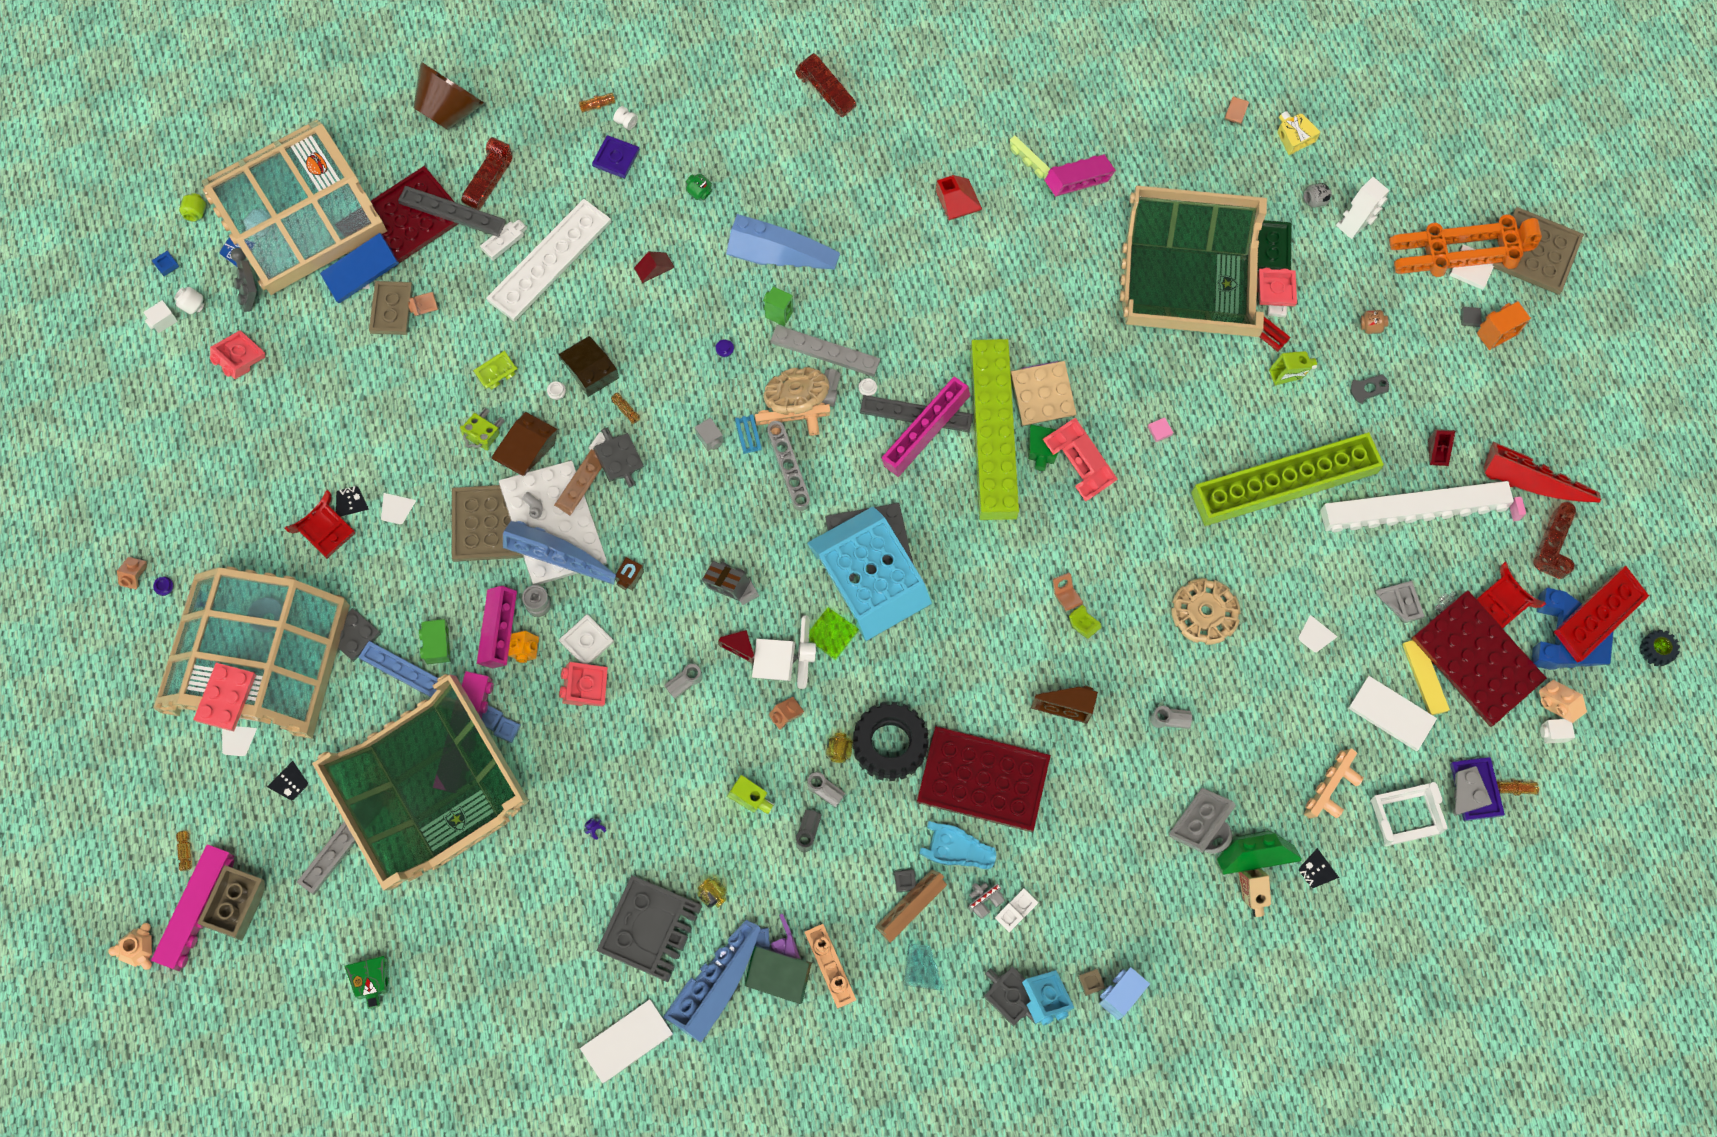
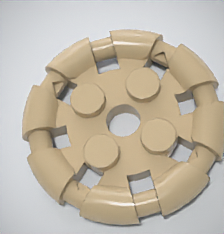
[763,367,829,415]
[1171,578,1241,645]

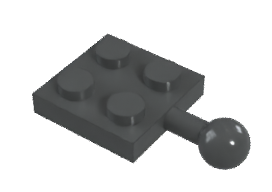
[231,248,257,312]

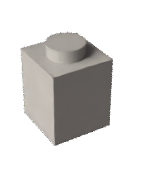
[695,418,723,451]

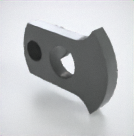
[1351,374,1389,405]

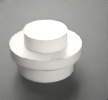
[859,378,877,396]
[547,381,566,400]

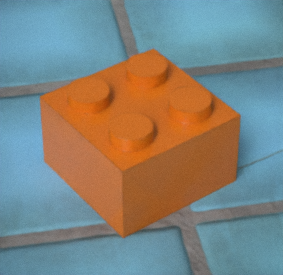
[1477,301,1531,350]

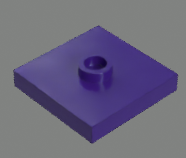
[592,135,640,179]

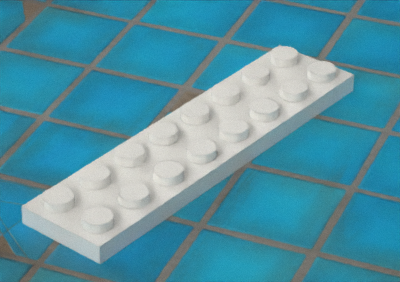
[486,199,611,322]

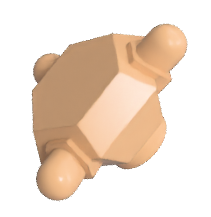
[108,923,152,970]

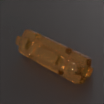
[611,393,640,424]
[176,831,192,871]

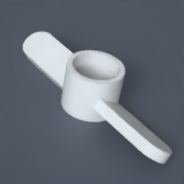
[797,615,816,689]

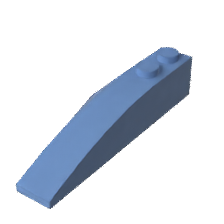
[726,214,840,270]
[503,521,616,585]
[663,920,760,1043]

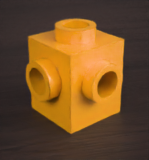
[508,631,539,663]

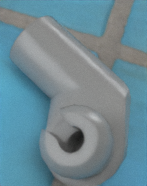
[522,492,542,519]

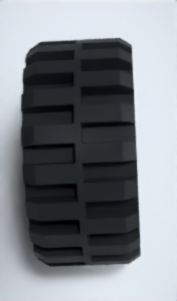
[853,702,929,781]

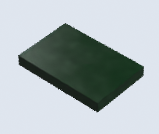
[1257,220,1292,270]
[745,945,812,1004]

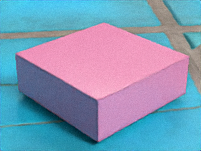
[1148,417,1173,442]
[1510,497,1526,521]

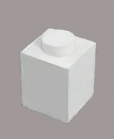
[143,300,178,333]
[1540,719,1575,744]

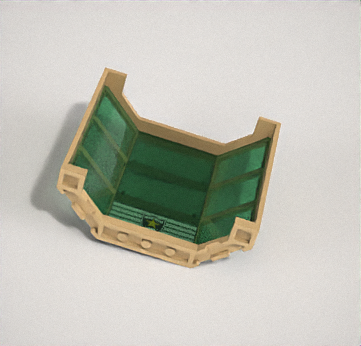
[1119,186,1267,337]
[312,674,529,891]

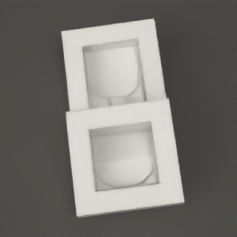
[995,888,1039,932]

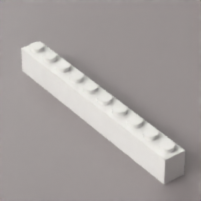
[1320,481,1514,533]

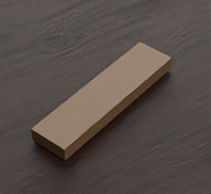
[554,449,602,516]

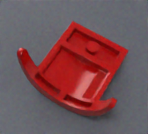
[284,490,355,559]
[1477,562,1546,628]

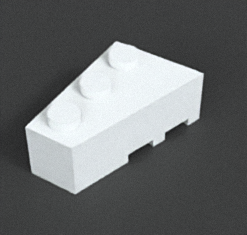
[1336,177,1390,239]

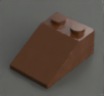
[492,412,557,477]
[1031,686,1098,724]

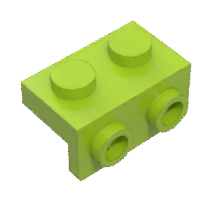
[473,350,518,390]

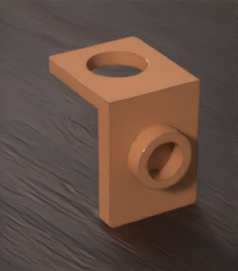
[1224,96,1249,125]
[1053,573,1083,611]

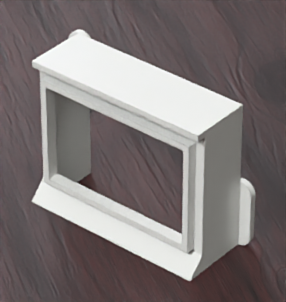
[1370,782,1448,846]

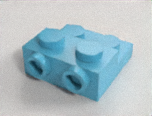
[1022,970,1074,1026]

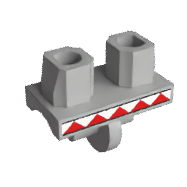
[967,883,1005,919]

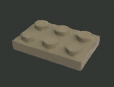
[369,281,413,335]

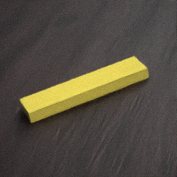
[1402,640,1450,715]

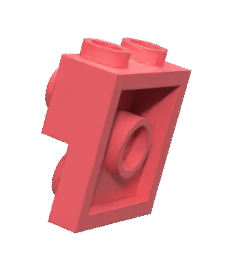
[1257,268,1297,306]
[210,330,265,379]
[559,662,608,707]

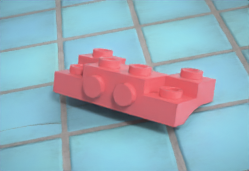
[1043,417,1118,502]

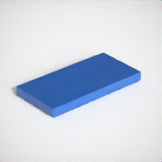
[320,233,399,303]

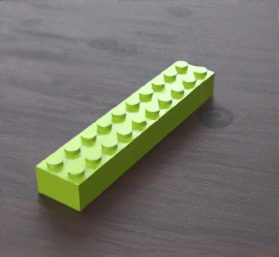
[970,339,1019,520]
[1191,432,1384,526]

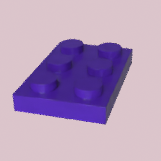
[1450,757,1505,821]

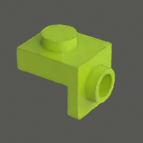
[1069,605,1102,639]

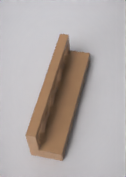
[875,869,947,943]

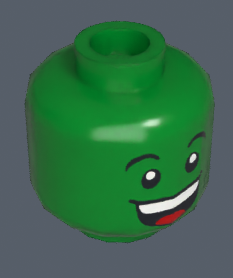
[686,174,712,200]

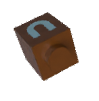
[615,557,644,591]

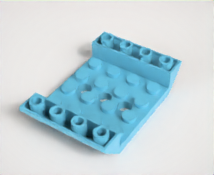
[807,507,932,641]

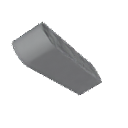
[767,421,810,511]

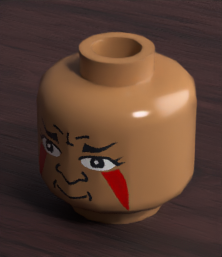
[1361,310,1388,334]

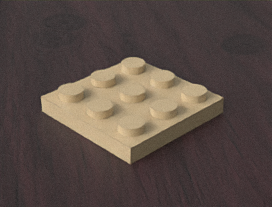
[1011,361,1077,426]

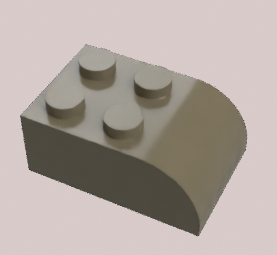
[197,865,265,941]

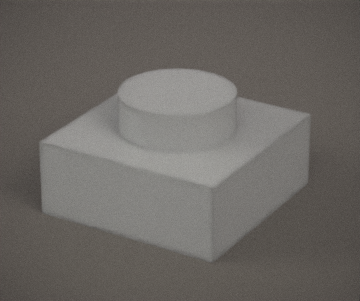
[740,578,759,605]

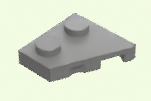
[1375,581,1424,623]
[1453,766,1492,816]

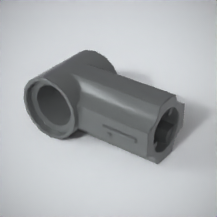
[796,810,822,852]

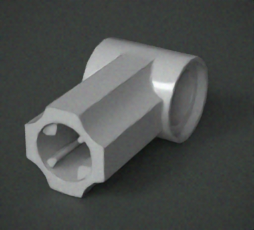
[822,369,841,407]
[664,664,703,699]
[1150,706,1192,729]
[807,772,846,808]

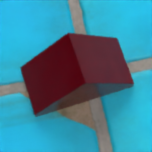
[634,251,675,283]
[1428,429,1456,466]
[718,630,754,664]

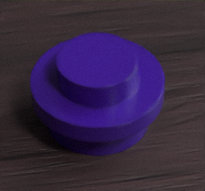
[715,339,734,357]
[153,577,174,596]

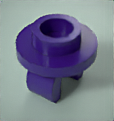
[584,818,606,840]

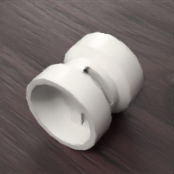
[613,106,638,130]

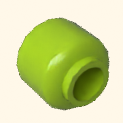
[179,193,206,222]

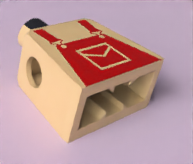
[1238,868,1271,917]

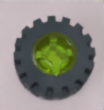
[1640,630,1680,667]

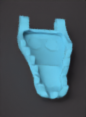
[919,821,996,870]

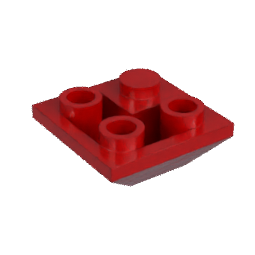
[936,175,982,221]

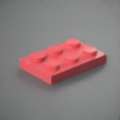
[193,663,256,732]

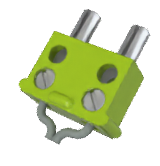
[460,408,505,451]

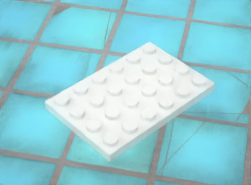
[499,461,607,585]

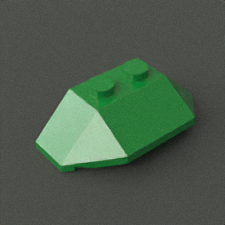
[1217,830,1302,875]

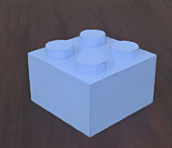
[1099,967,1150,1020]

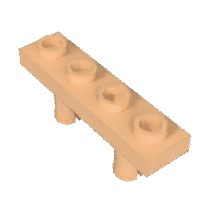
[755,403,830,436]
[1304,748,1364,819]
[804,924,856,1009]

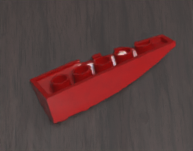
[1484,441,1602,503]

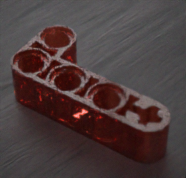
[795,53,857,118]
[461,137,512,210]
[1533,502,1576,579]

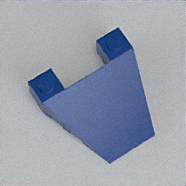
[1531,588,1614,670]

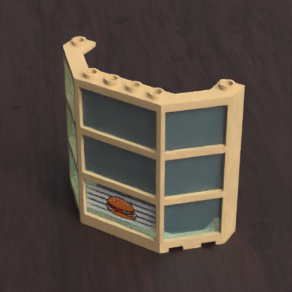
[201,119,387,295]
[153,566,350,739]

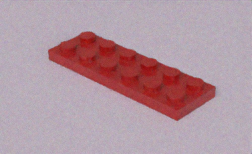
[1553,566,1649,663]

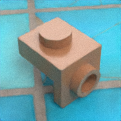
[408,292,439,316]
[117,557,147,590]
[769,697,804,730]

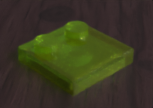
[809,607,859,661]

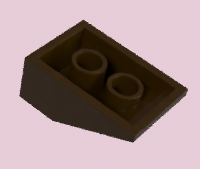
[558,336,619,397]

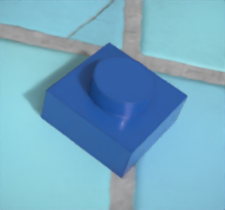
[152,251,179,276]

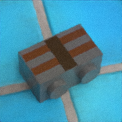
[702,561,750,601]

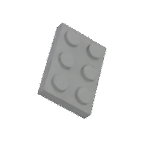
[1169,788,1236,853]

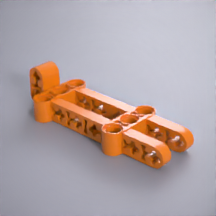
[1389,214,1542,277]

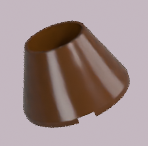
[413,62,484,130]

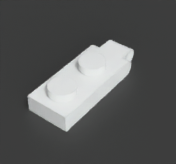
[480,220,527,261]

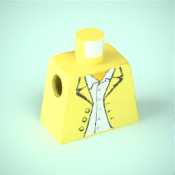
[1277,111,1321,155]

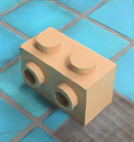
[1539,680,1587,723]

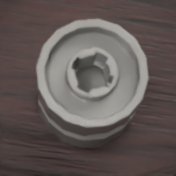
[522,585,551,617]

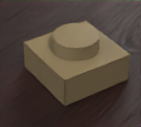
[1078,969,1105,996]

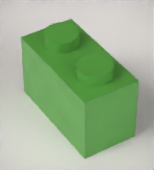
[763,286,793,326]
[419,619,451,665]

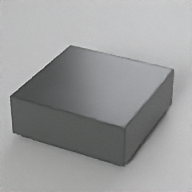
[1461,306,1482,327]
[894,869,916,893]

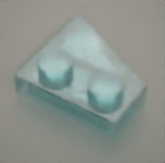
[904,943,944,991]

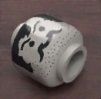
[1303,183,1332,208]

